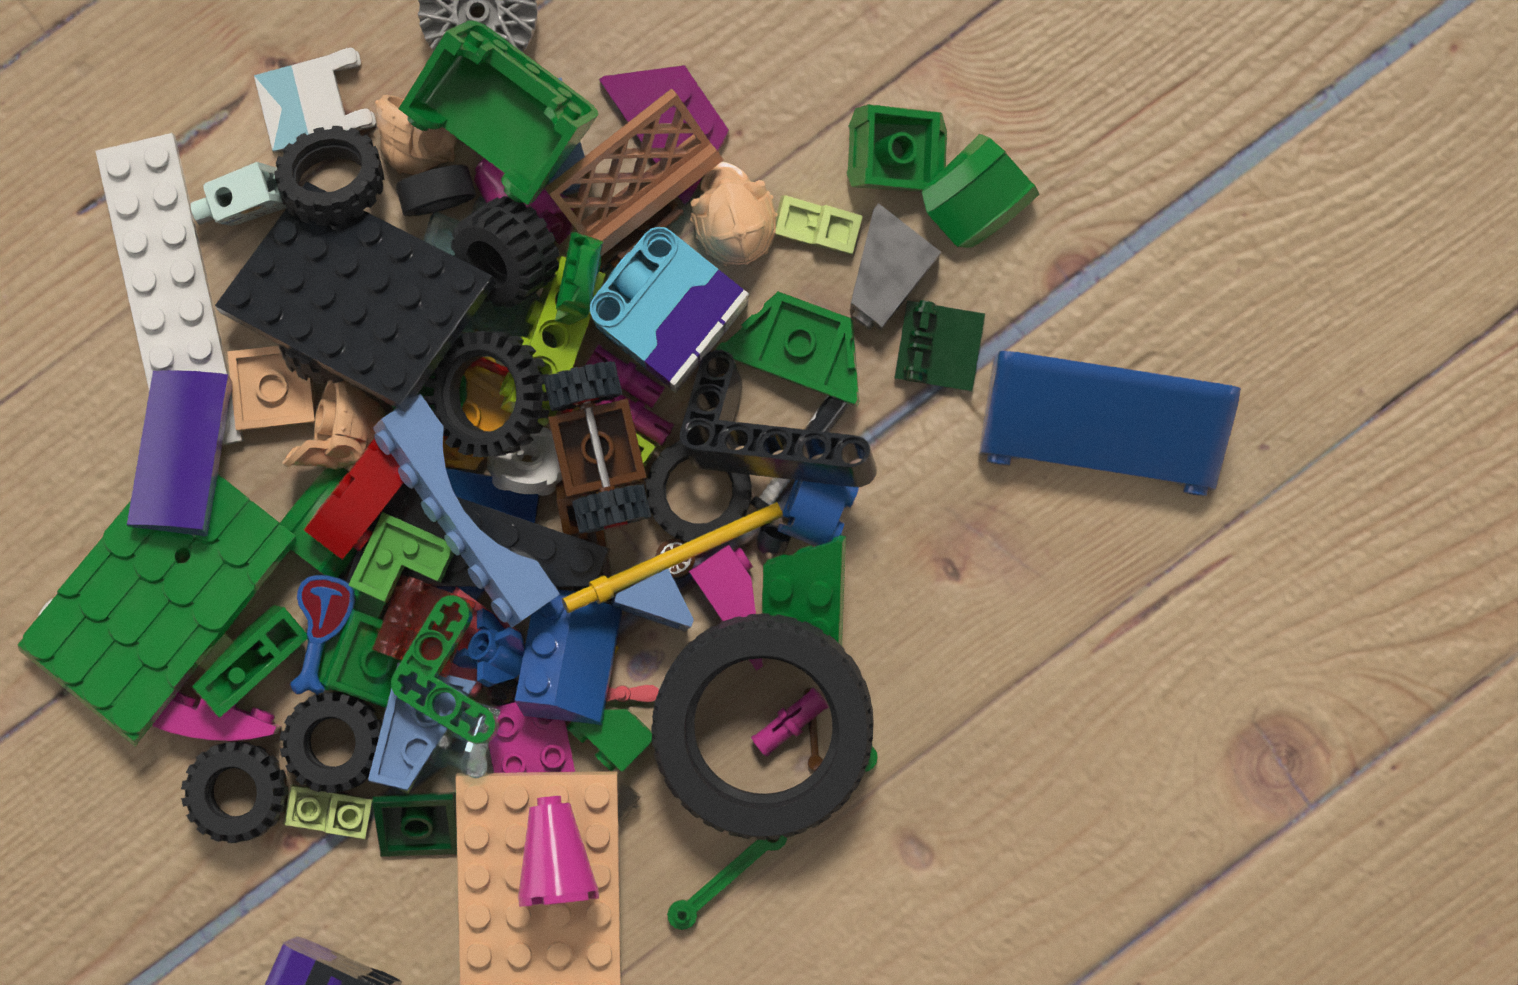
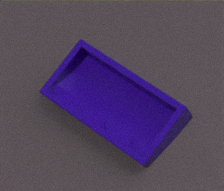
[127,370,233,536]

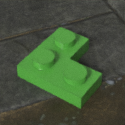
[348,512,454,603]

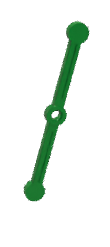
[667,746,878,930]

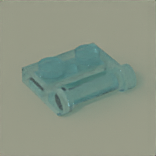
[428,703,501,778]

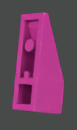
[689,545,763,671]

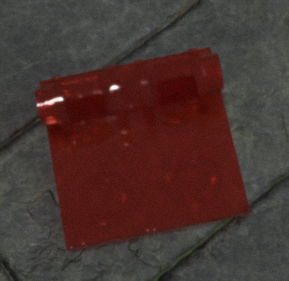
[372,575,476,678]

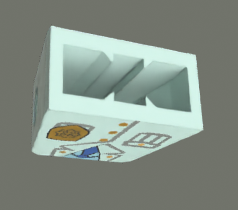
[191,162,287,226]

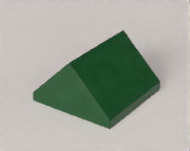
[372,792,457,857]

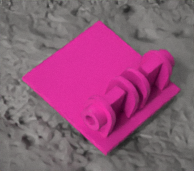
[482,703,575,773]

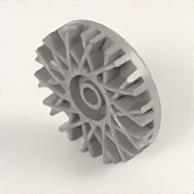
[418,0,538,52]

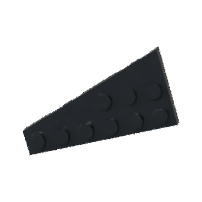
[346,482,610,587]

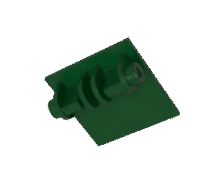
[894,300,985,392]

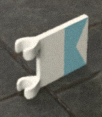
[254,48,376,152]

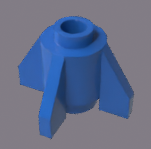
[450,608,525,687]

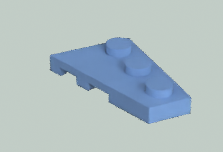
[368,663,476,791]

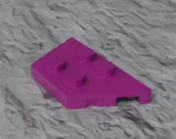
[599,65,729,206]

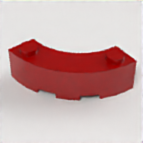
[304,408,403,559]

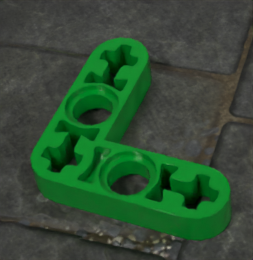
[391,595,499,744]

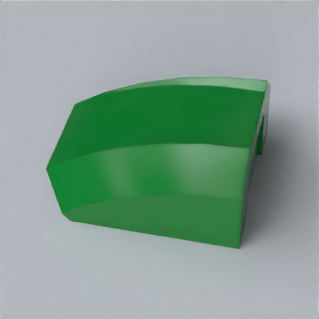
[846,104,947,192]
[922,134,1039,248]
[280,468,357,579]

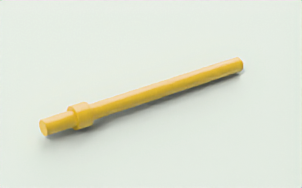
[562,503,783,613]

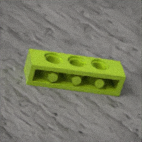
[499,256,606,426]

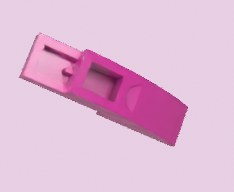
[152,692,282,741]

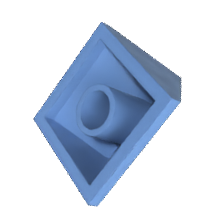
[610,569,694,632]

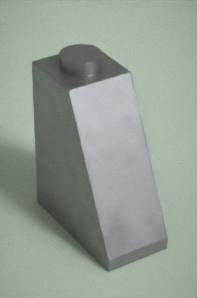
[850,203,941,331]

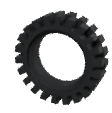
[424,331,550,457]

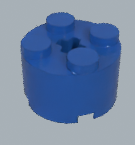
[778,480,859,547]

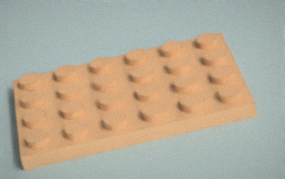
[456,772,621,985]

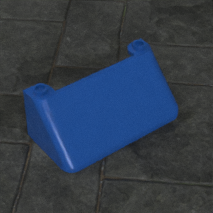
[979,351,1241,496]

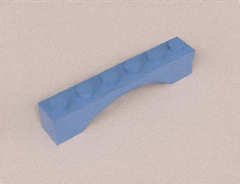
[373,394,560,628]

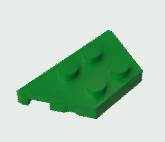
[716,291,860,407]
[762,535,846,645]

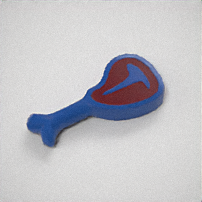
[290,575,356,695]

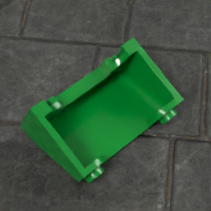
[398,20,599,205]

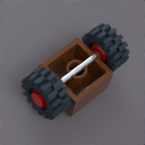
[544,361,651,534]

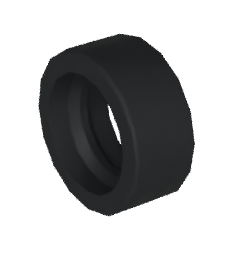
[396,165,476,217]

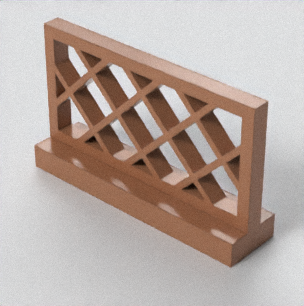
[544,89,724,256]

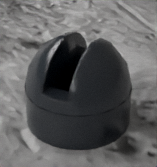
[756,524,791,558]

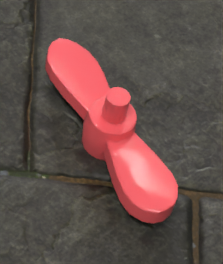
[606,685,659,703]

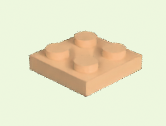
[227,346,316,431]

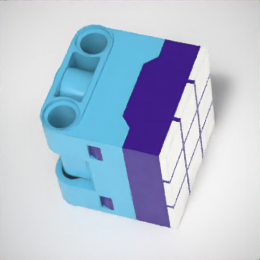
[590,227,749,393]

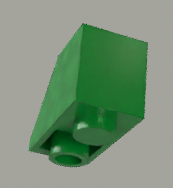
[566,709,652,772]

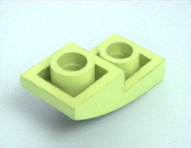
[283,784,372,839]

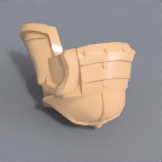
[375,95,459,175]
[690,162,778,266]
[282,380,386,471]

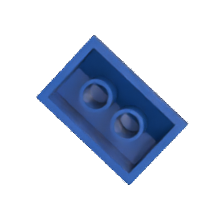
[515,589,622,725]

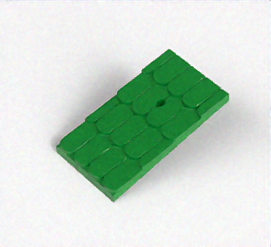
[17,474,296,747]

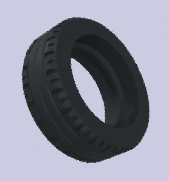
[651,613,874,840]

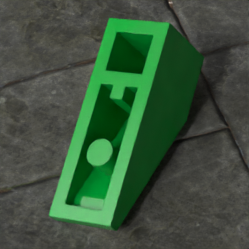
[192,605,307,718]

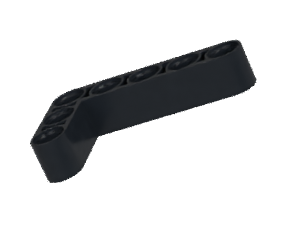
[680,350,877,487]

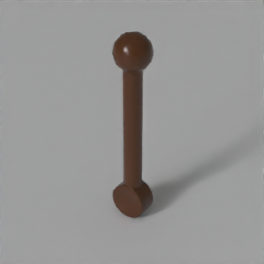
[803,687,823,771]

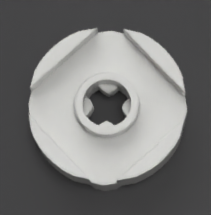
[487,427,562,496]

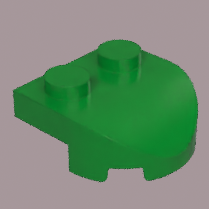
[555,232,604,325]

